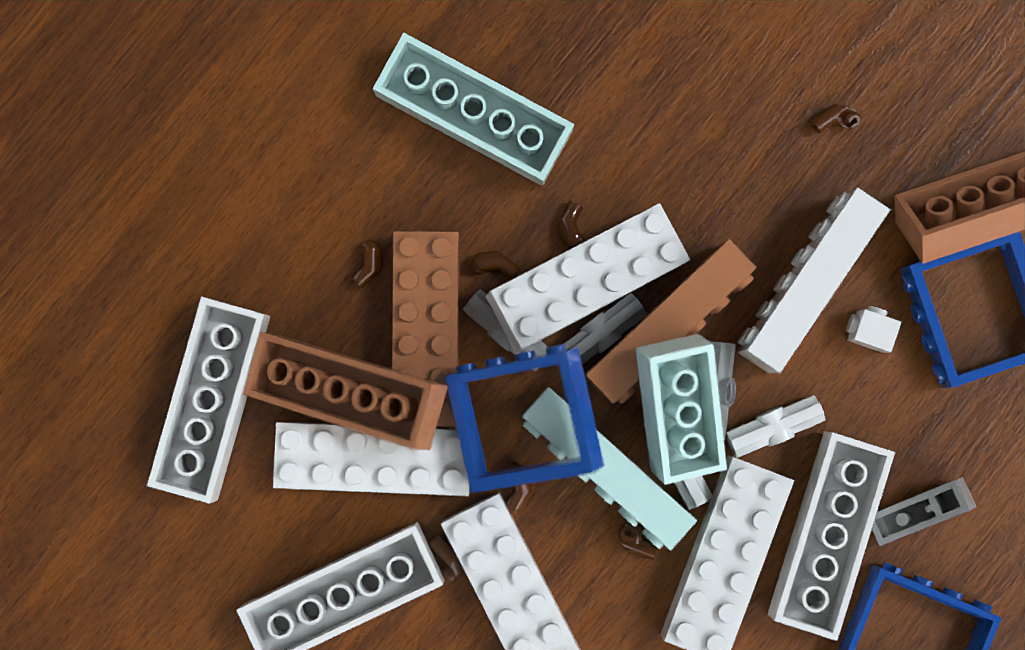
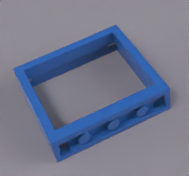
[901,231,1025,388]
[445,344,604,493]
[838,562,1002,650]

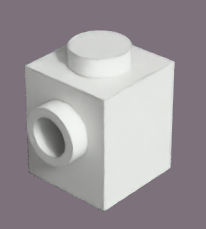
[846,306,901,353]

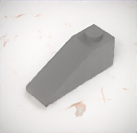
[872,477,977,546]

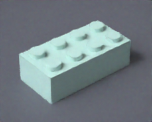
[636,334,727,484]

